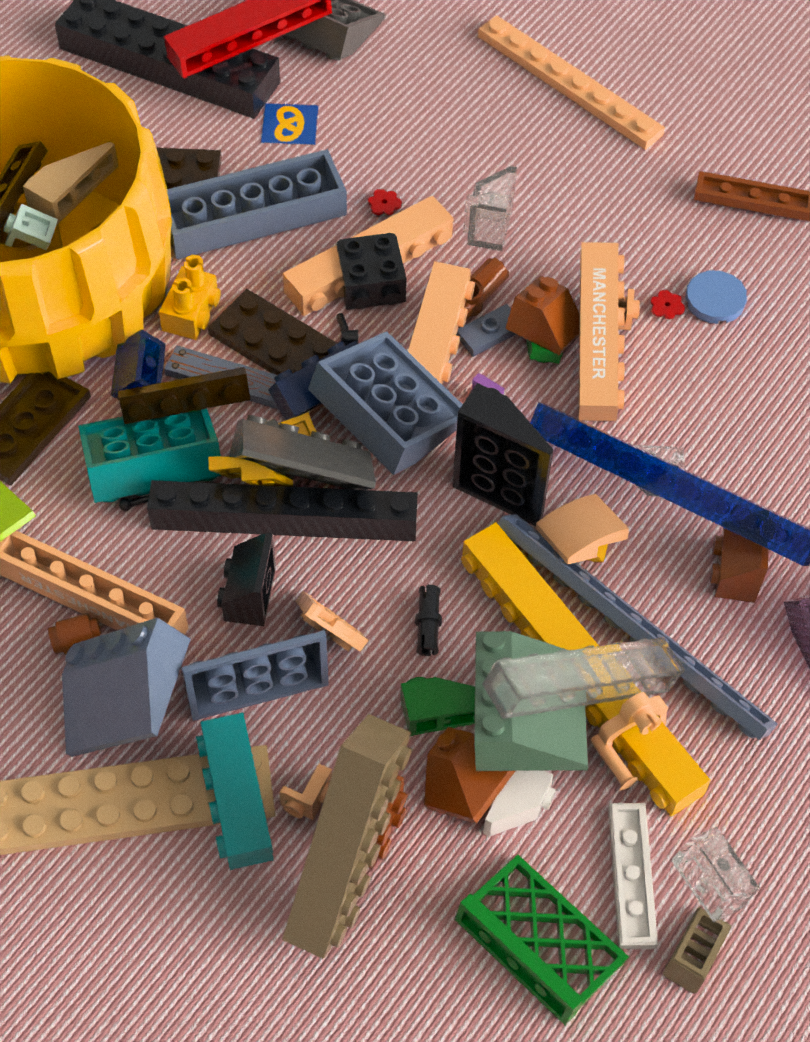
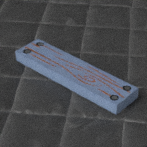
[164,345,278,409]

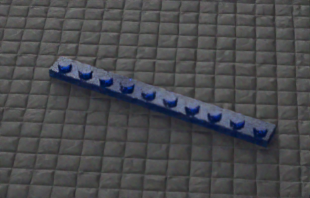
[530,402,810,566]

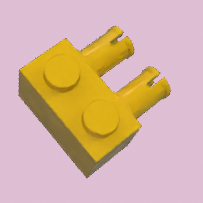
[159,255,221,340]

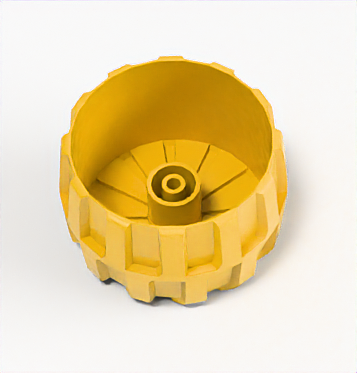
[0,55,172,384]

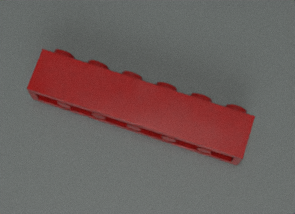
[164,0,332,79]

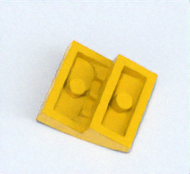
[208,456,293,487]

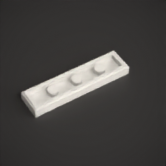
[608,803,658,949]

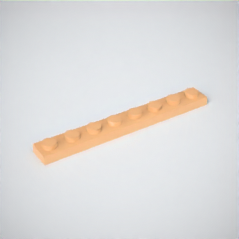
[478,15,665,150]

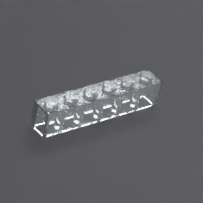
[482,637,685,719]

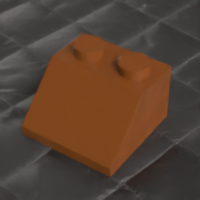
[505,276,580,355]
[710,510,771,603]

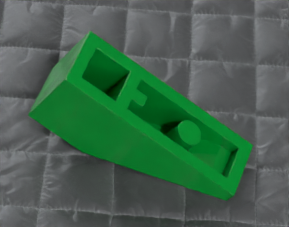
[400,677,475,736]

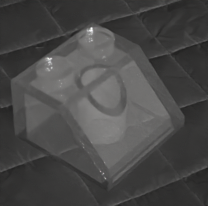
[463,166,517,251]

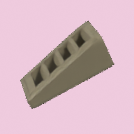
[663,906,732,994]

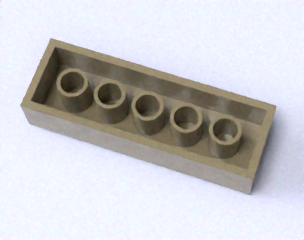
[282,714,412,959]

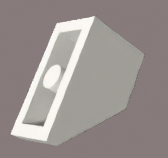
[483,771,556,836]

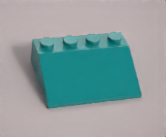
[78,409,221,503]

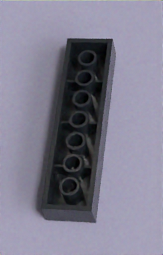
[55,0,280,119]

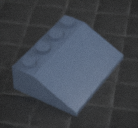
[308,331,463,475]
[62,618,191,757]
[180,630,329,721]

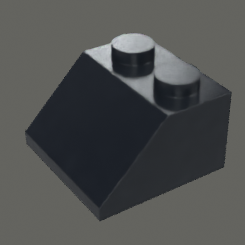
[217,532,276,626]

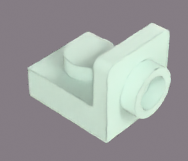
[3,204,58,251]

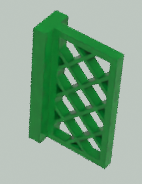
[454,855,629,1026]

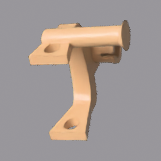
[590,692,668,790]

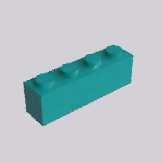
[196,713,274,870]

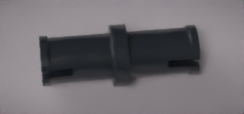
[415,585,442,656]

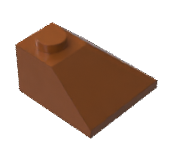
[424,727,515,824]

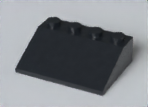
[452,383,553,526]

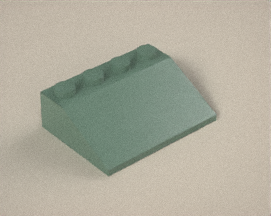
[474,631,588,771]

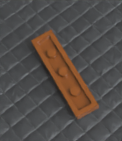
[694,171,810,221]

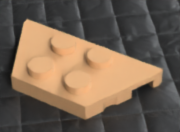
[295,590,369,652]

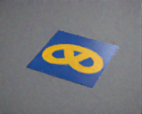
[261,103,319,145]

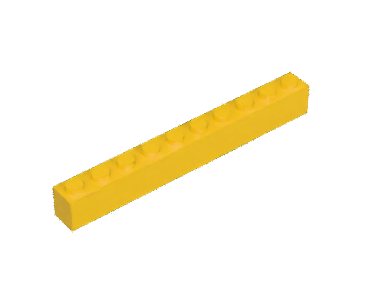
[461,522,710,817]

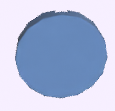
[686,270,747,324]

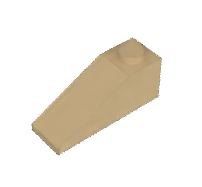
[23,142,119,224]

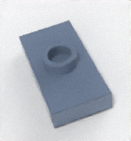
[456,304,516,357]

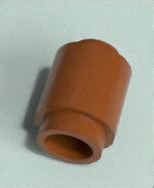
[48,613,102,655]

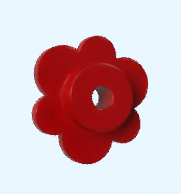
[368,189,402,215]
[650,290,685,320]

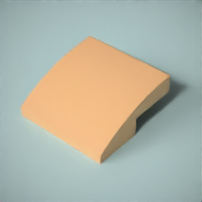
[536,494,629,564]

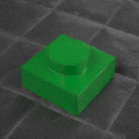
[526,340,563,364]

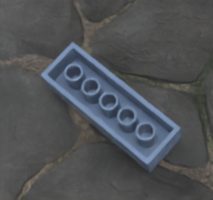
[167,149,347,259]

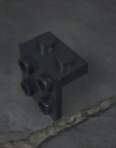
[337,233,407,310]

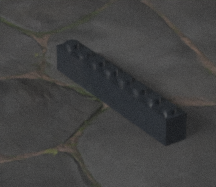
[147,480,418,541]

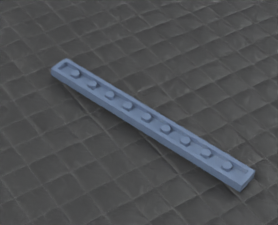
[497,514,778,740]

